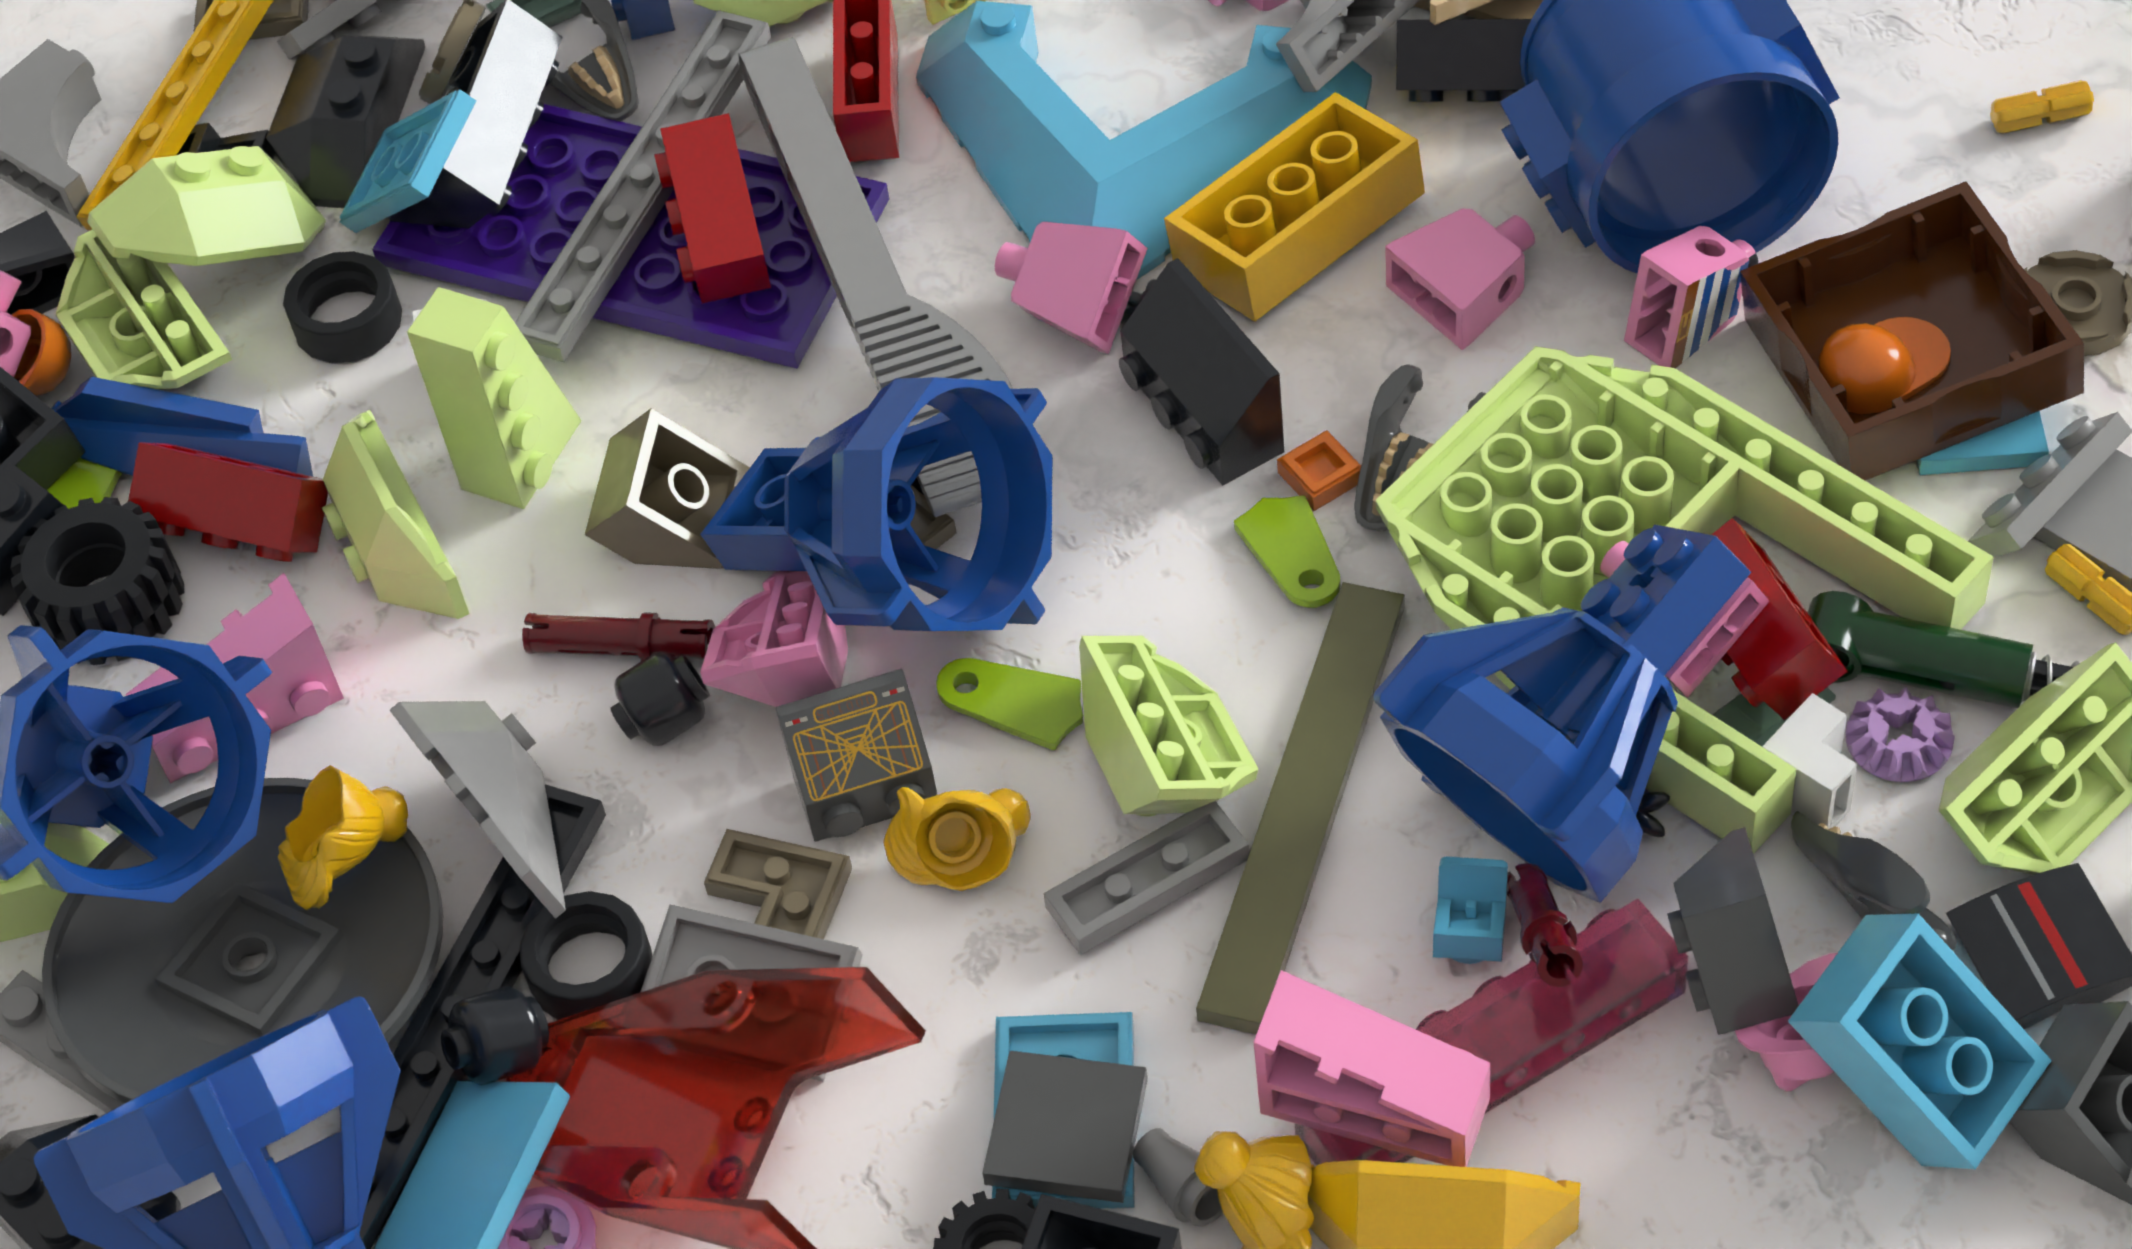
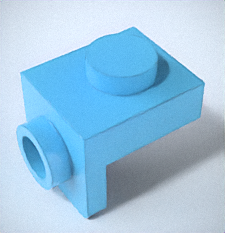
[1433,857,1508,964]

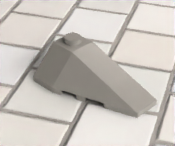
[390,701,566,919]

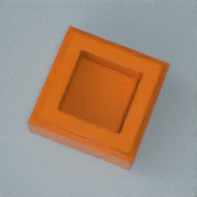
[1277,430,1361,511]

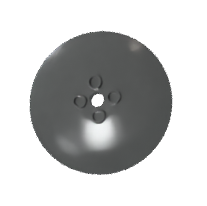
[42,778,443,1103]

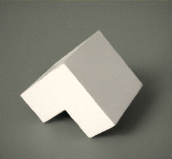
[1762,693,1857,828]

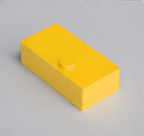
[1164,92,1425,322]

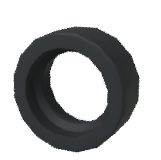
[283,251,402,363]
[520,891,652,1026]

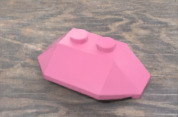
[700,571,848,707]

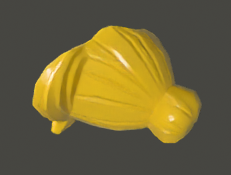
[277,765,408,910]
[883,787,1031,891]
[1194,1131,1315,1249]

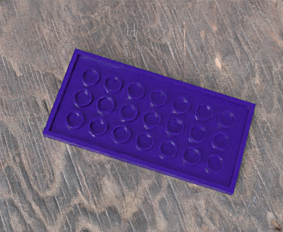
[372,104,890,369]

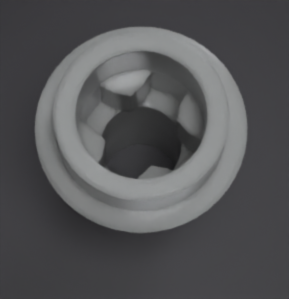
[1133,1128,1223,1226]

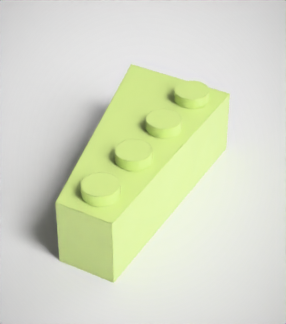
[407,287,581,509]

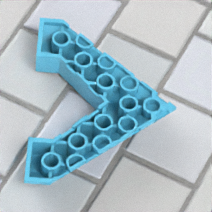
[916,1,1372,280]

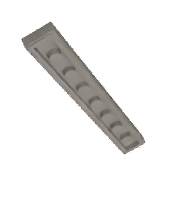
[515,10,771,362]

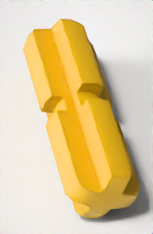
[1990,80,2094,134]
[2045,544,2132,635]

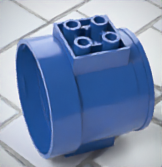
[1500,0,1840,273]

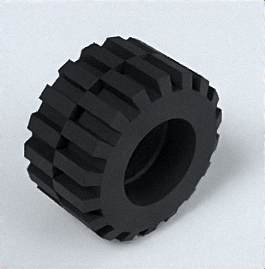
[10,497,185,665]

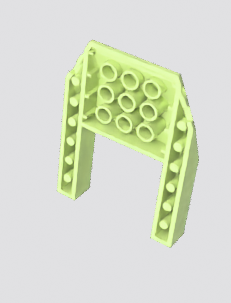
[1376,346,1994,854]

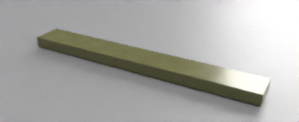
[1196,582,1405,1034]

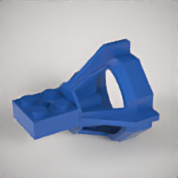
[700,377,1053,631]
[1373,524,1751,903]
[0,625,272,903]
[34,996,401,1249]

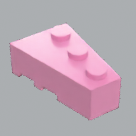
[125,573,344,783]
[1253,970,1490,1167]

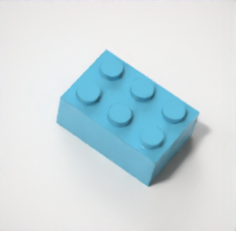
[1788,913,2052,1169]

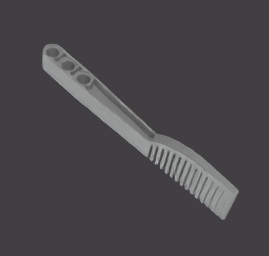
[738,37,1053,517]

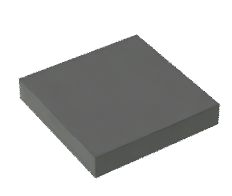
[982,1051,1148,1203]

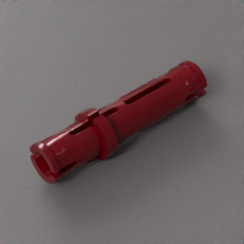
[522,612,715,661]
[1507,863,1583,987]

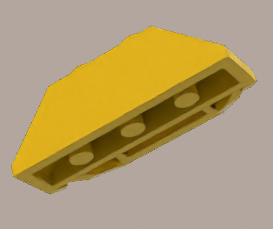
[1308,1160,1580,1249]

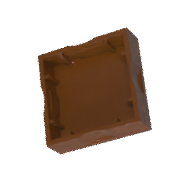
[1740,181,2084,480]

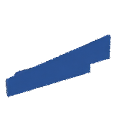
[51,376,313,476]

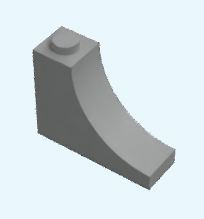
[1276,0,1420,92]
[0,39,102,227]

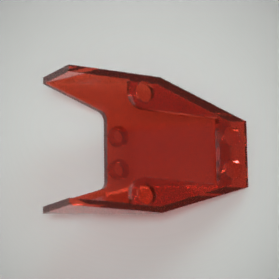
[505,967,926,1249]

